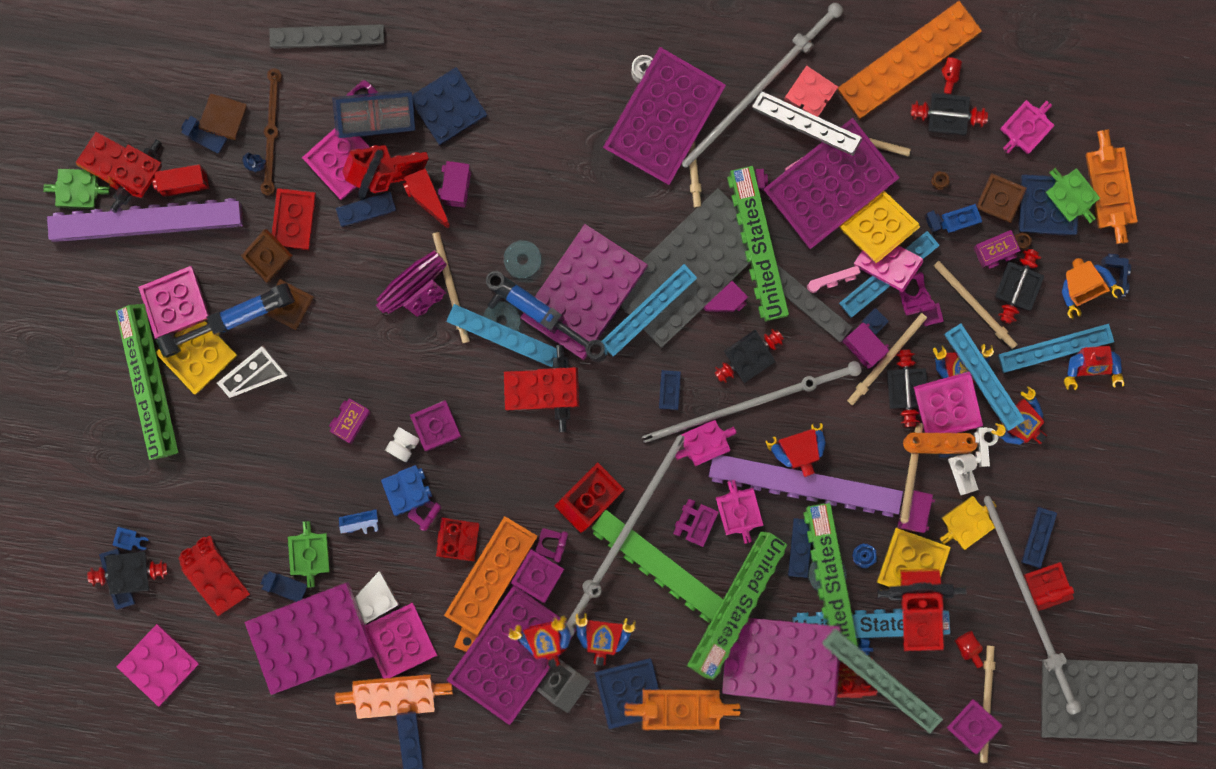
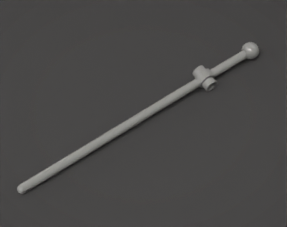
[682,3,843,167]
[642,361,862,443]
[565,435,685,637]
[984,496,1082,714]

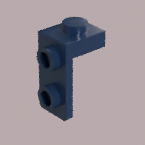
[181,116,227,154]
[1101,254,1131,299]
[261,571,307,602]

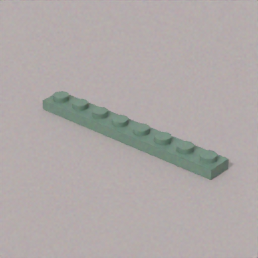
[822,628,943,733]

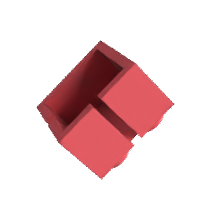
[784,66,838,117]

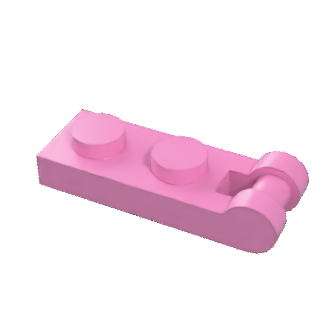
[807,266,860,294]

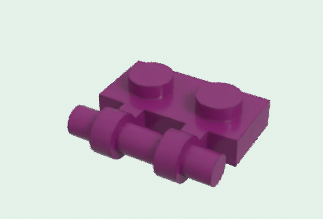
[673,499,718,547]

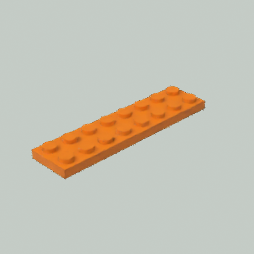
[837,1,982,120]

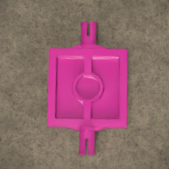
[1000,100,1055,154]
[675,420,737,466]
[716,480,763,543]

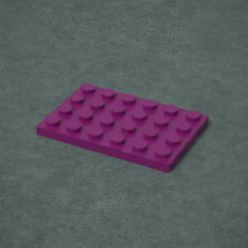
[603,47,726,185]
[763,118,899,249]
[521,224,648,360]
[245,582,375,695]
[447,585,577,725]
[722,618,842,706]

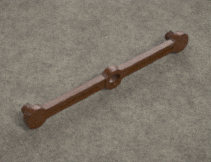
[260,68,282,196]

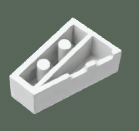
[217,346,287,398]
[355,571,400,625]

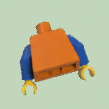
[1062,258,1124,319]

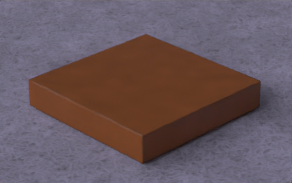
[198,93,247,140]
[977,173,1027,223]
[241,229,293,283]
[265,279,314,331]

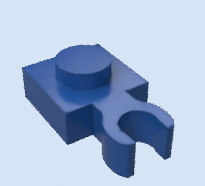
[112,526,149,550]

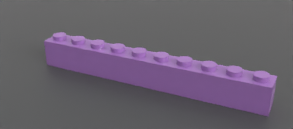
[47,198,243,242]
[708,455,903,517]

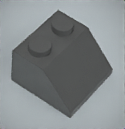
[536,658,590,713]

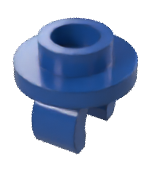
[857,638,873,655]

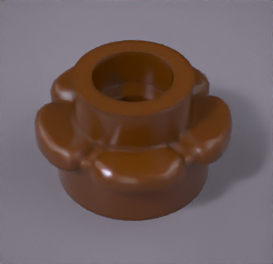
[931,171,950,190]
[1014,232,1032,251]

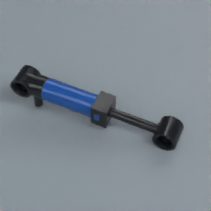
[486,271,608,362]
[156,283,295,358]

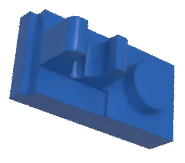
[941,204,982,233]
[339,509,378,534]

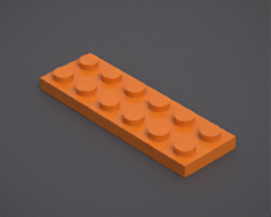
[444,516,538,636]

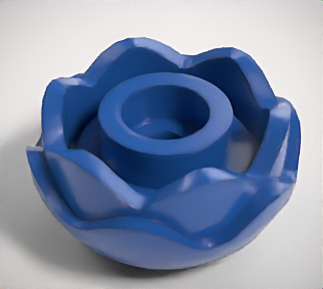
[853,544,877,568]

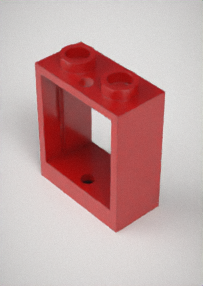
[152,164,209,197]

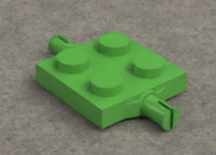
[1045,168,1100,223]
[43,169,110,209]
[288,521,330,587]

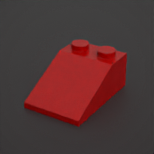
[403,168,450,228]
[554,462,625,533]

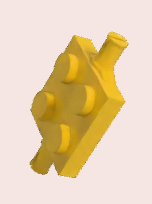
[939,496,997,550]

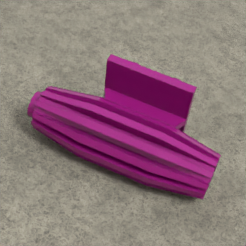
[376,250,447,317]

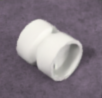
[631,55,653,84]
[385,427,420,463]

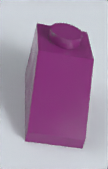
[704,281,748,312]

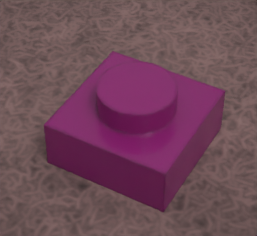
[755,169,768,191]
[920,303,944,327]

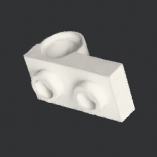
[974,427,998,467]
[948,453,978,495]

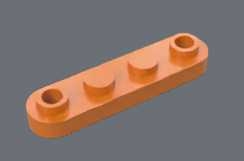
[903,433,977,454]

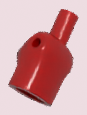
[942,57,962,95]
[954,631,984,668]

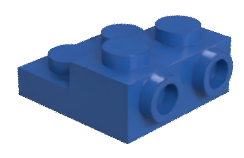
[381,465,432,516]

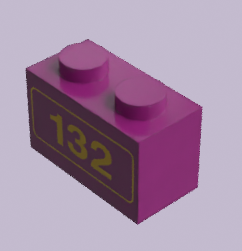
[973,230,1020,269]
[329,398,371,444]

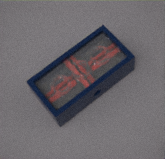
[332,90,415,138]

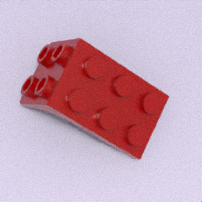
[179,536,250,616]

